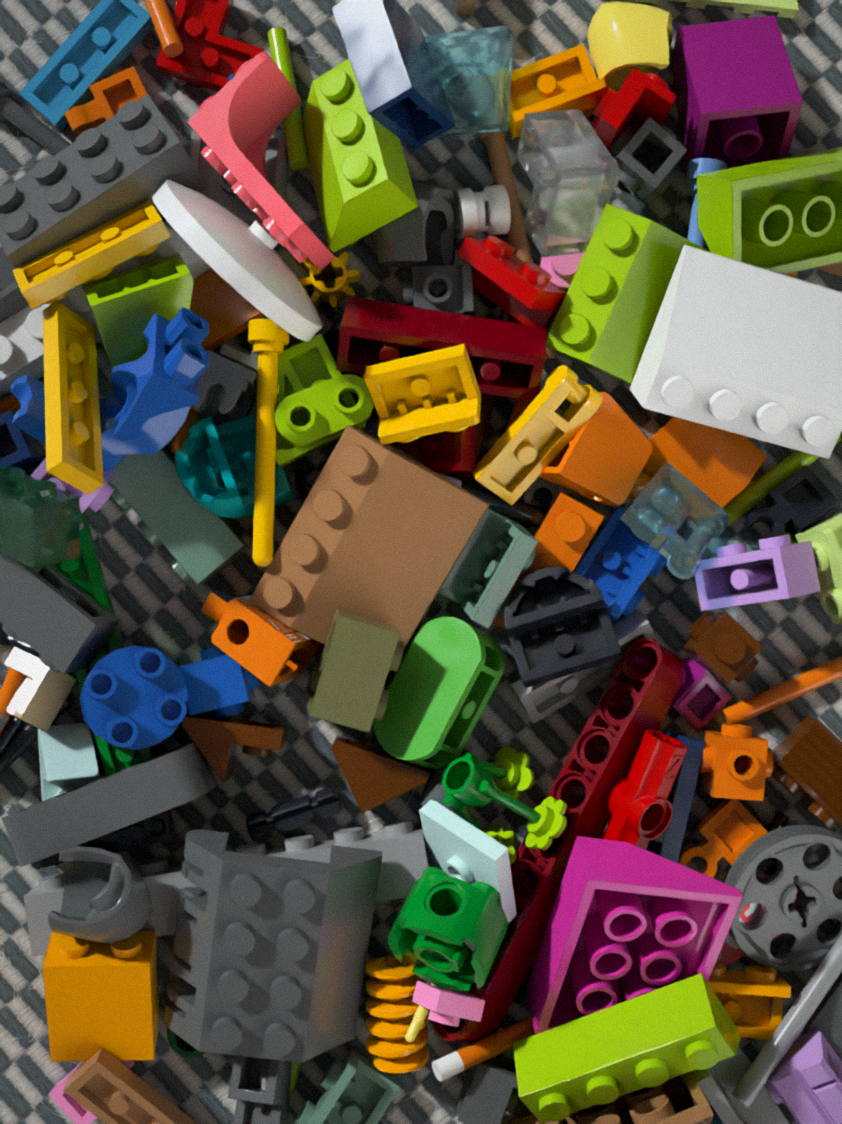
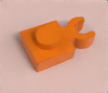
[678,798,769,878]

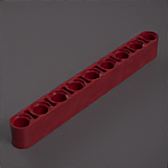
[432,638,686,1045]

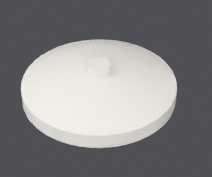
[152,180,323,342]

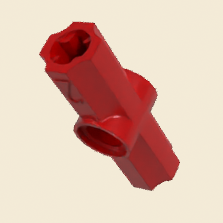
[602,729,687,850]

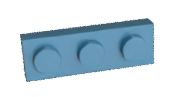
[19,0,154,132]

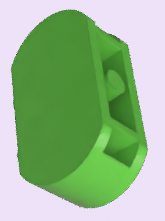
[374,616,504,769]

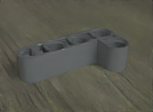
[2,741,216,867]

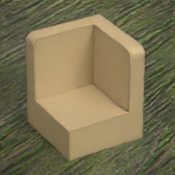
[4,646,76,732]

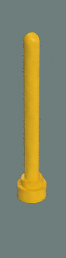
[248,319,289,567]

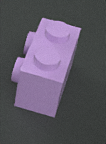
[692,534,821,611]

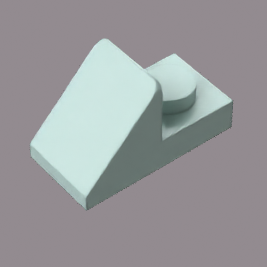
[37,722,99,801]

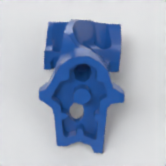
[10,307,209,471]

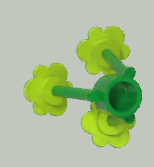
[442,746,567,865]

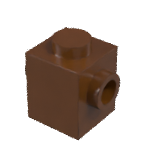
[681,612,764,684]

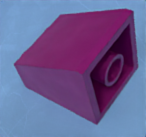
[671,15,803,177]

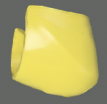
[587,1,673,91]

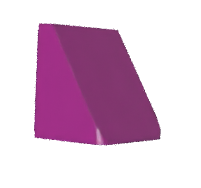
[670,658,732,733]

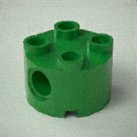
[388,867,509,992]

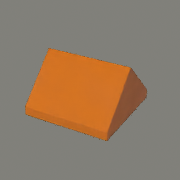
[642,416,767,527]

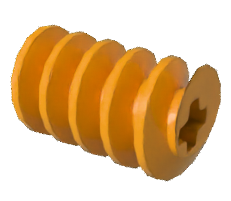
[366,955,429,1073]

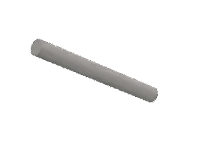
[731,934,842,1108]

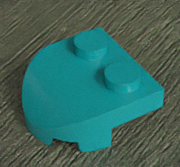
[175,413,293,518]

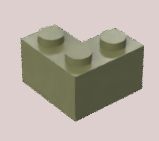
[304,609,404,732]

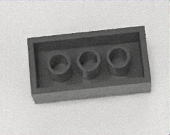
[0,94,209,268]

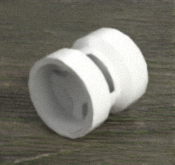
[452,185,511,239]

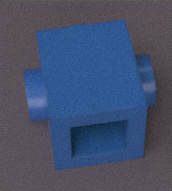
[179,647,260,719]

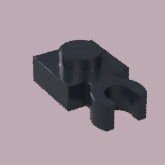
[744,465,839,539]

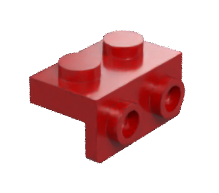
[587,67,676,163]
[457,235,567,331]

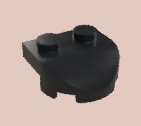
[504,567,622,688]

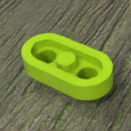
[275,374,374,447]

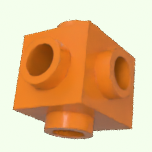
[699,723,773,801]

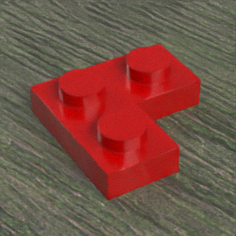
[155,0,264,92]

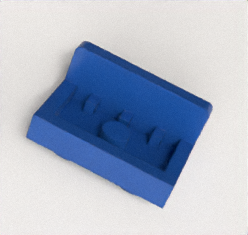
[572,506,673,621]

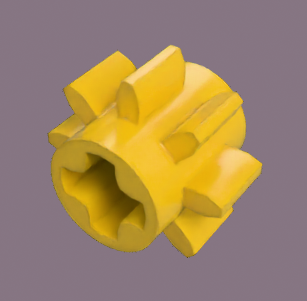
[299,251,361,313]

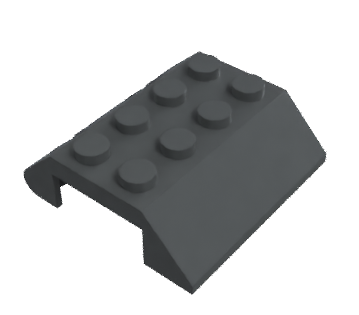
[164,829,382,1063]

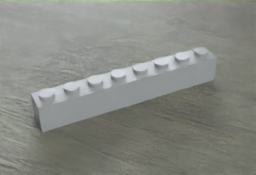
[24,820,429,956]

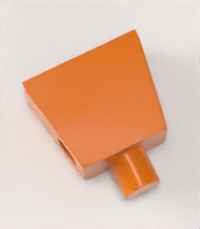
[539,392,655,506]

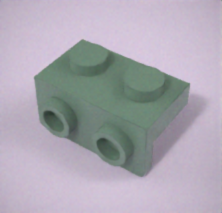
[438,508,538,628]
[293,1048,401,1124]

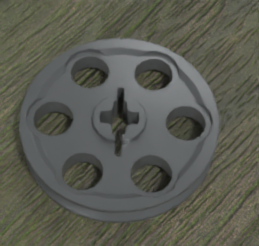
[725,824,842,971]

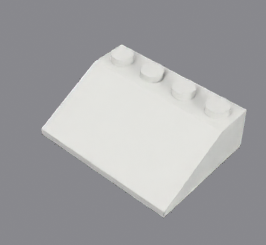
[630,244,842,459]

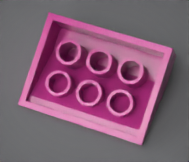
[527,836,743,1034]

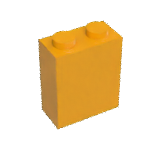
[42,930,159,1062]

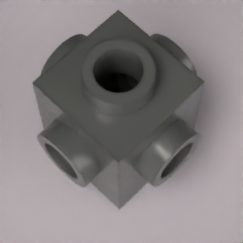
[607,117,687,199]

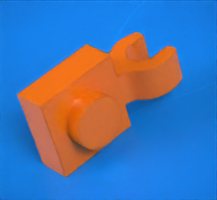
[64,66,147,138]

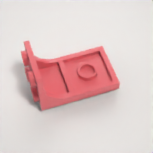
[187,52,335,270]

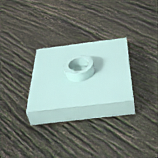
[419,800,517,924]

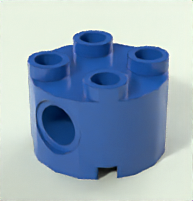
[80,646,188,750]

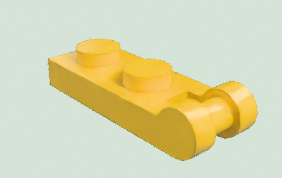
[472,365,603,506]

